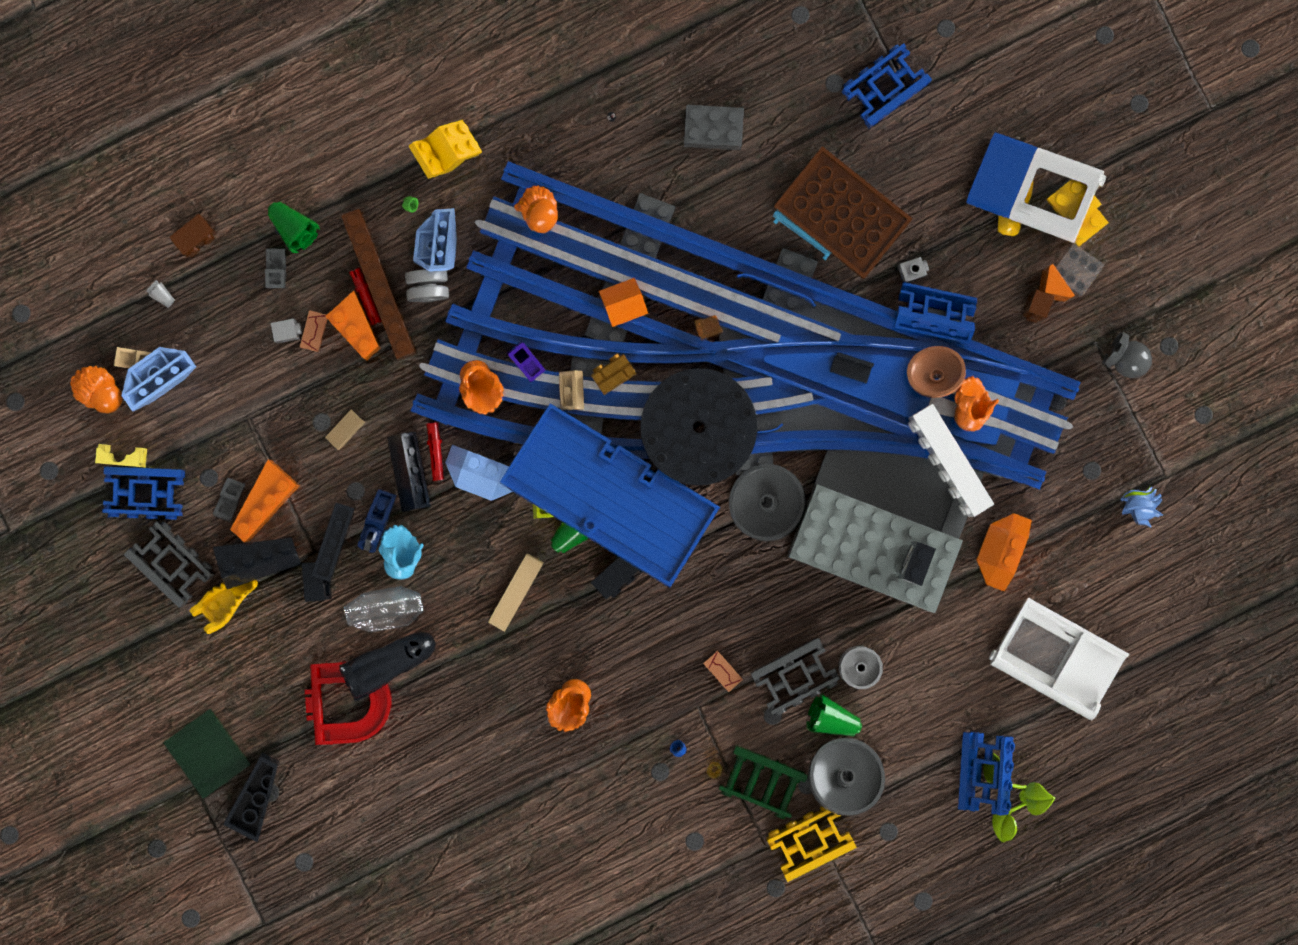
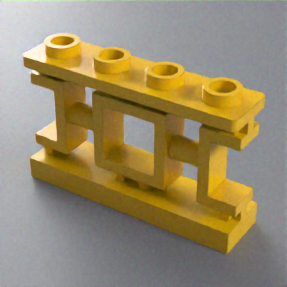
[766,806,857,882]

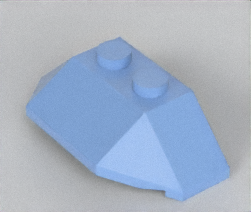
[413,208,457,272]
[121,347,196,411]
[445,445,513,501]

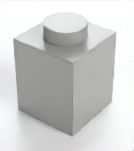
[271,319,302,343]

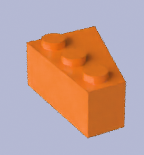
[325,291,381,361]

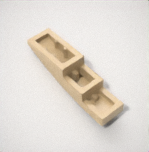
[488,553,544,632]

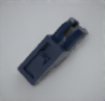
[358,489,397,553]

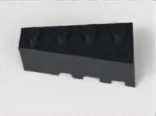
[213,537,301,589]
[591,557,643,600]
[223,753,279,842]

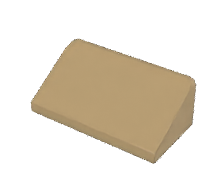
[559,370,584,410]
[325,409,365,450]

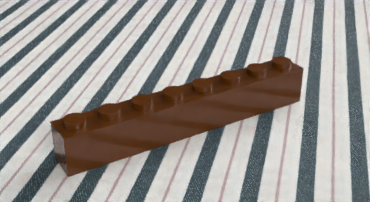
[341,209,417,360]

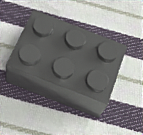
[684,105,744,150]

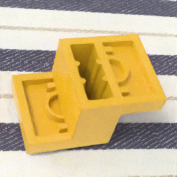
[409,120,482,179]
[1046,179,1109,247]

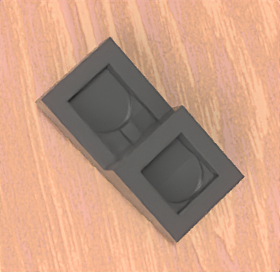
[265,248,286,288]
[213,477,246,522]

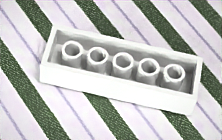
[908,404,994,517]

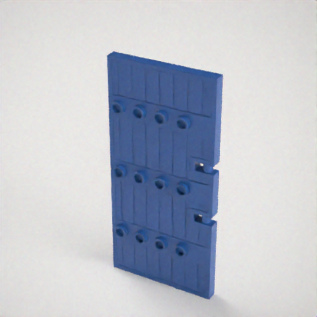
[500,403,720,588]

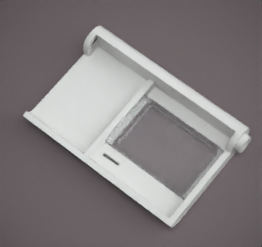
[989,598,1129,721]

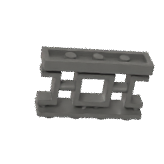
[124,521,215,608]
[750,637,840,716]

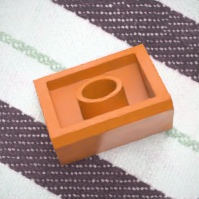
[1039,264,1075,302]
[599,278,648,327]

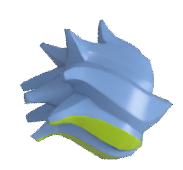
[1120,487,1163,528]

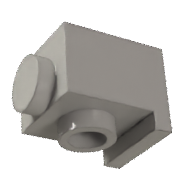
[897,257,929,283]

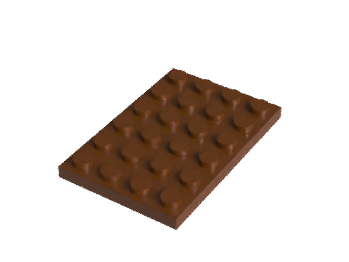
[774,146,913,280]

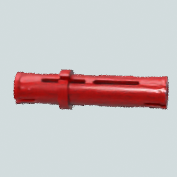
[349,268,382,326]
[426,422,445,481]

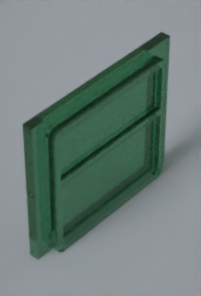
[163,709,251,799]

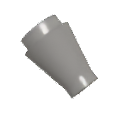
[146,280,175,308]

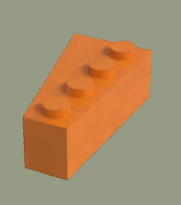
[230,459,300,543]

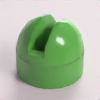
[402,196,418,213]

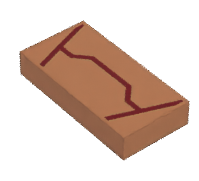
[300,310,328,352]
[703,650,743,692]

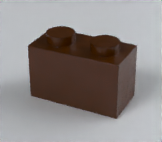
[169,214,217,258]
[1022,290,1054,323]

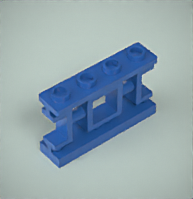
[842,44,932,129]
[894,282,977,344]
[102,467,185,520]
[958,732,1015,816]

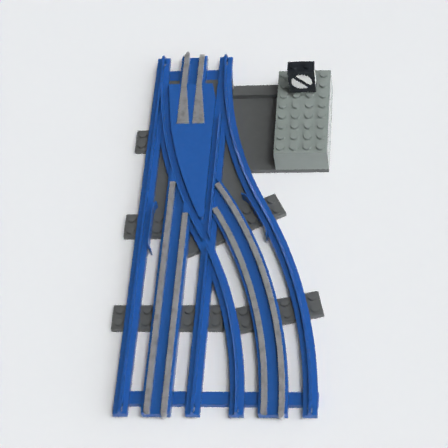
[411,161,1081,613]

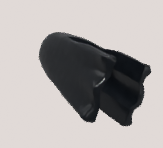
[339,631,436,701]

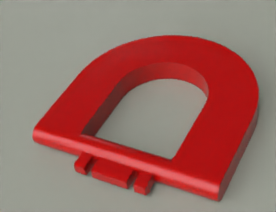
[305,662,392,745]

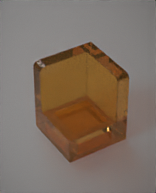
[694,315,723,341]

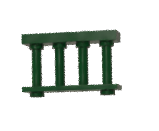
[718,744,808,819]

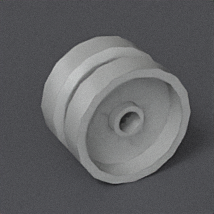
[405,270,449,302]
[838,646,883,689]

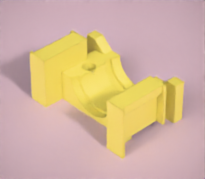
[95,444,147,468]

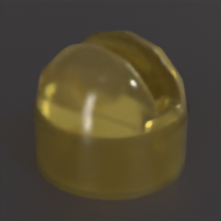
[707,761,722,778]

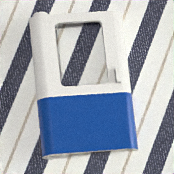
[967,132,1106,243]

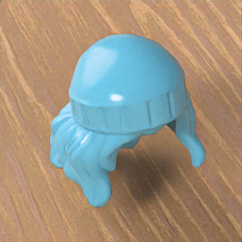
[379,525,424,580]

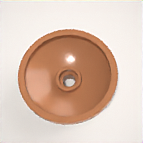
[907,346,966,398]

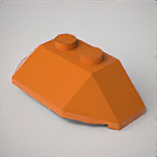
[976,513,1032,592]

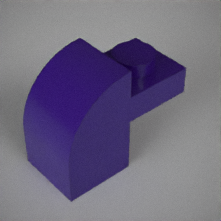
[507,341,546,382]

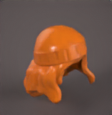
[514,185,558,233]
[459,360,504,415]
[70,366,123,414]
[954,376,999,431]
[546,679,591,732]

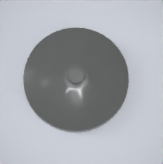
[729,464,806,541]
[808,738,885,816]

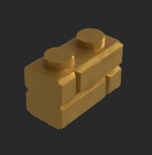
[591,354,636,395]

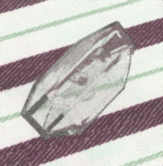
[344,586,424,632]

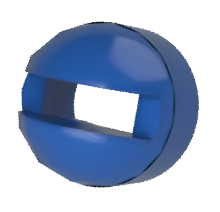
[670,740,687,757]

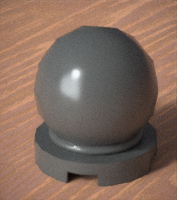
[1102,332,1152,379]

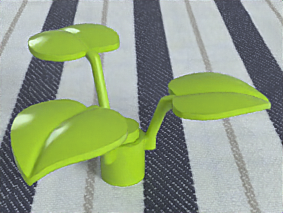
[983,753,1055,843]

